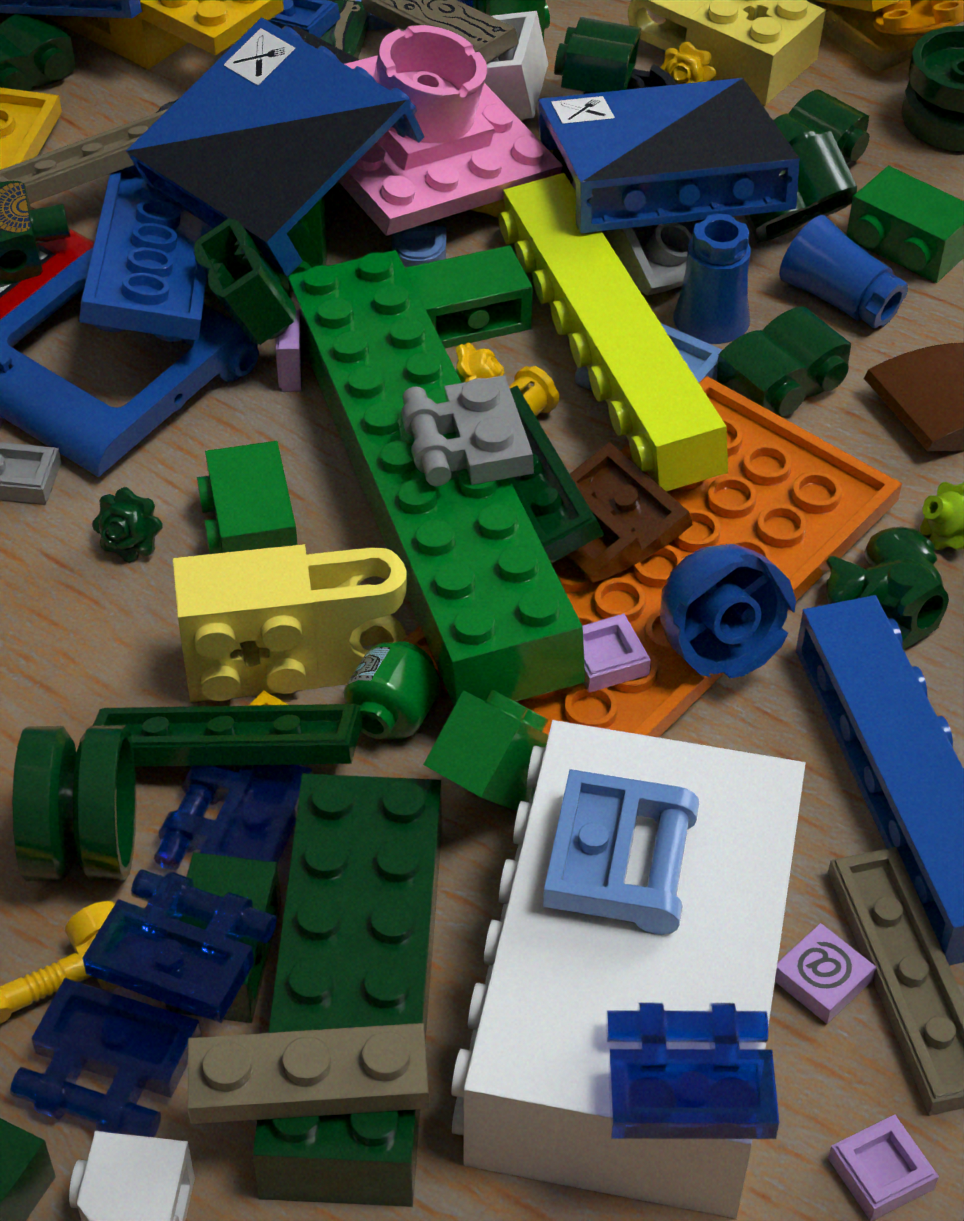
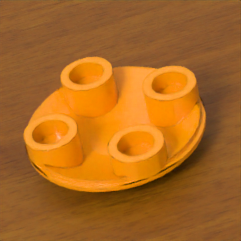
[873,0,964,37]

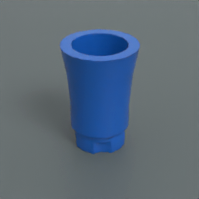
[673,214,751,344]
[779,215,908,328]

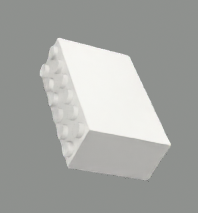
[451,720,806,1219]

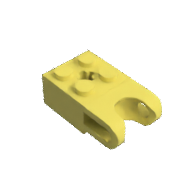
[628,0,826,106]
[173,544,407,703]

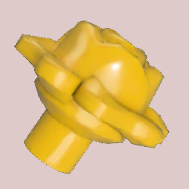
[660,42,717,84]
[456,343,505,383]

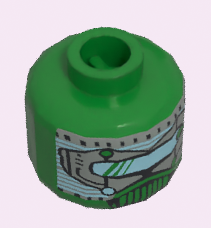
[343,641,441,739]

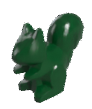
[826,526,949,650]

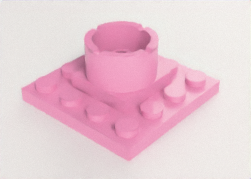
[338,25,563,236]

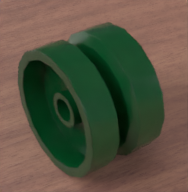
[901,26,964,151]
[12,725,137,881]

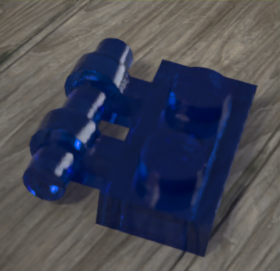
[154,765,312,871]
[82,869,276,1023]
[10,978,202,1137]
[606,1002,780,1139]

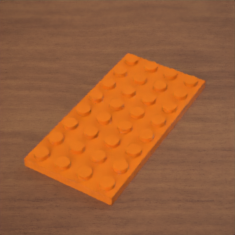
[402,376,902,738]

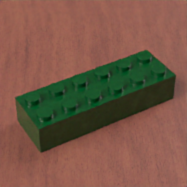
[253,774,442,1207]

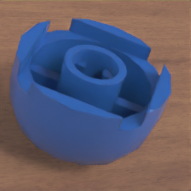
[660,544,796,678]

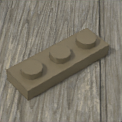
[188,1023,429,1124]

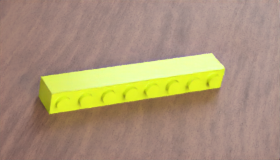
[498,173,728,491]

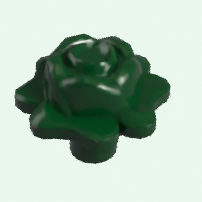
[92,487,163,563]

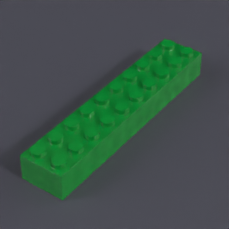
[288,250,585,706]

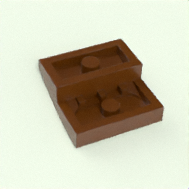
[863,343,964,451]
[564,442,693,583]

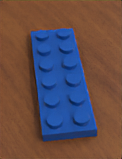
[79,165,213,341]

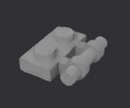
[401,375,534,486]

